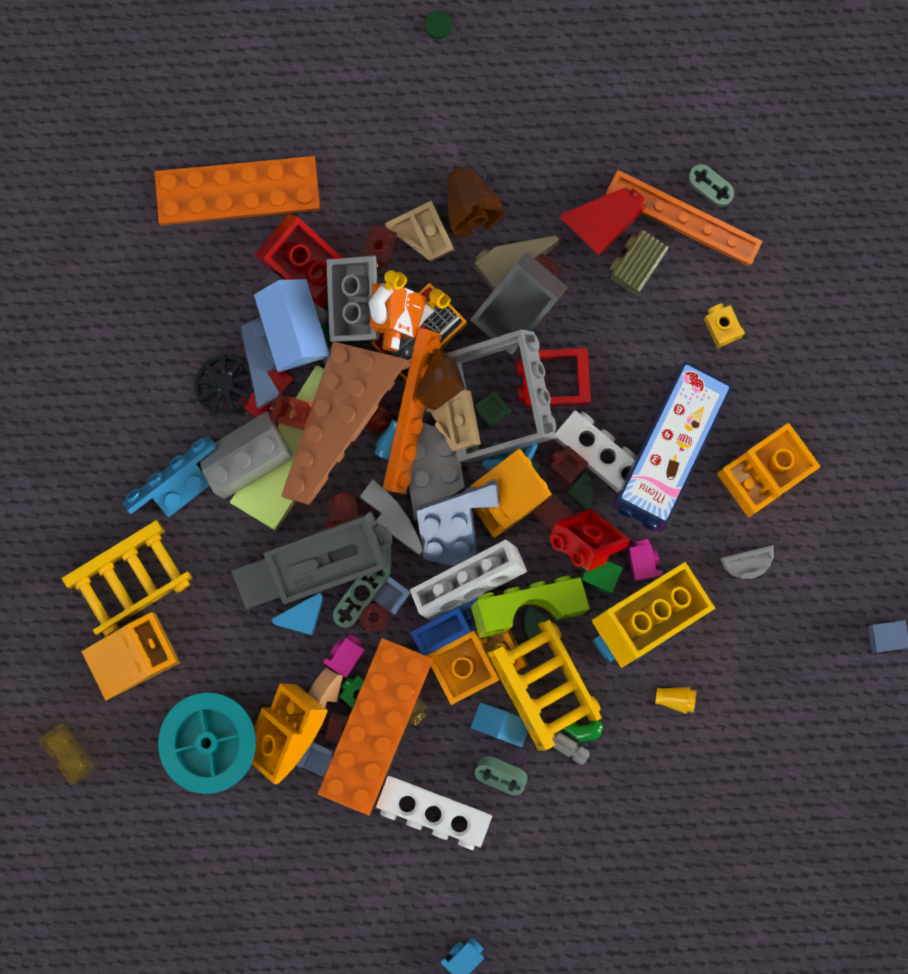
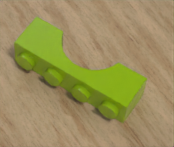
[471,576,590,638]

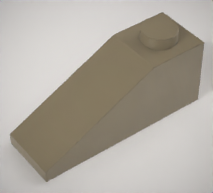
[474,235,559,291]

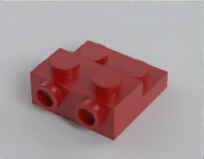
[549,508,630,572]

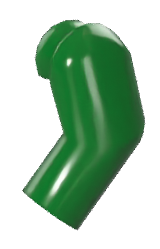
[562,721,603,742]

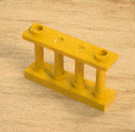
[62,520,193,637]
[487,620,602,751]

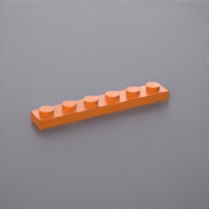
[605,170,763,267]
[383,328,441,494]

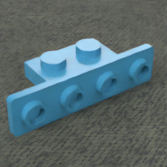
[123,436,217,518]

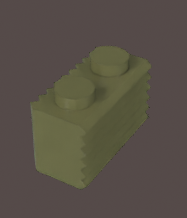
[610,230,669,296]

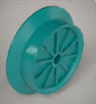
[158,693,256,794]

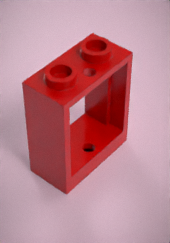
[517,348,591,409]

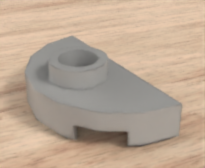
[720,545,774,579]

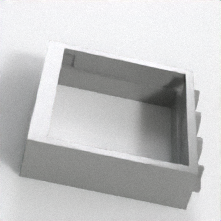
[446,329,556,463]

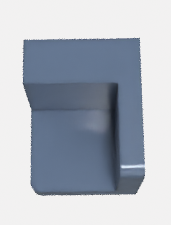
[373,576,411,616]
[868,620,908,653]
[296,742,335,776]

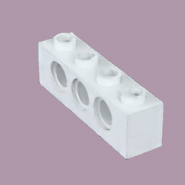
[554,411,636,493]
[410,540,527,621]
[376,775,492,850]

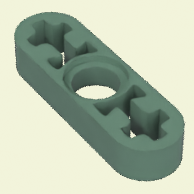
[333,565,391,628]

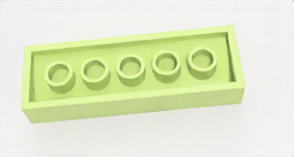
[230,365,324,532]

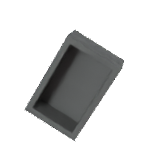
[470,252,568,355]

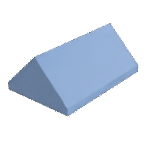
[254,279,330,372]

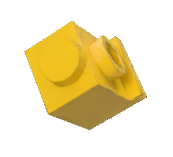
[704,303,745,348]

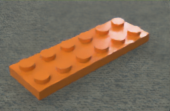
[154,156,320,226]
[318,638,433,816]

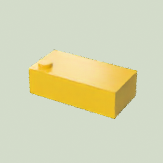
[591,562,715,668]

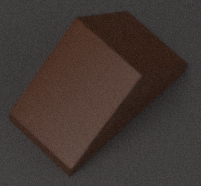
[415,349,465,410]

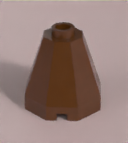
[447,167,504,237]

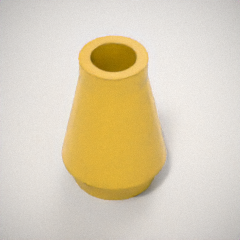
[655,687,697,714]

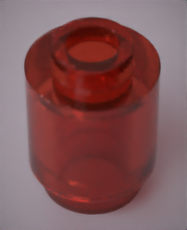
[360,604,389,633]

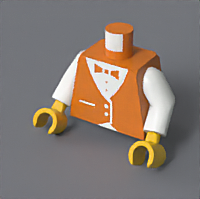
[369,271,451,352]

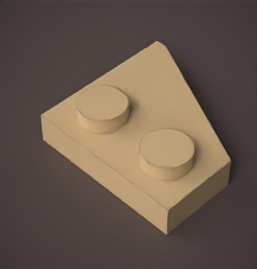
[385,201,455,262]
[425,390,481,451]

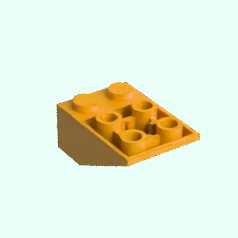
[469,449,552,538]
[81,612,180,701]

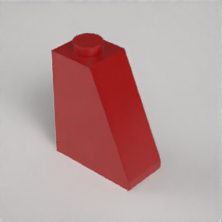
[560,188,647,255]

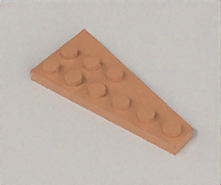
[281,342,410,505]

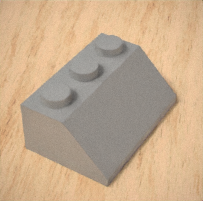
[327,256,379,342]
[200,411,294,499]

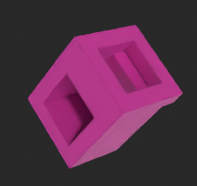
[627,539,663,582]
[323,634,365,678]

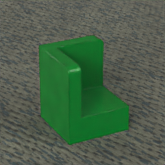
[581,561,623,595]

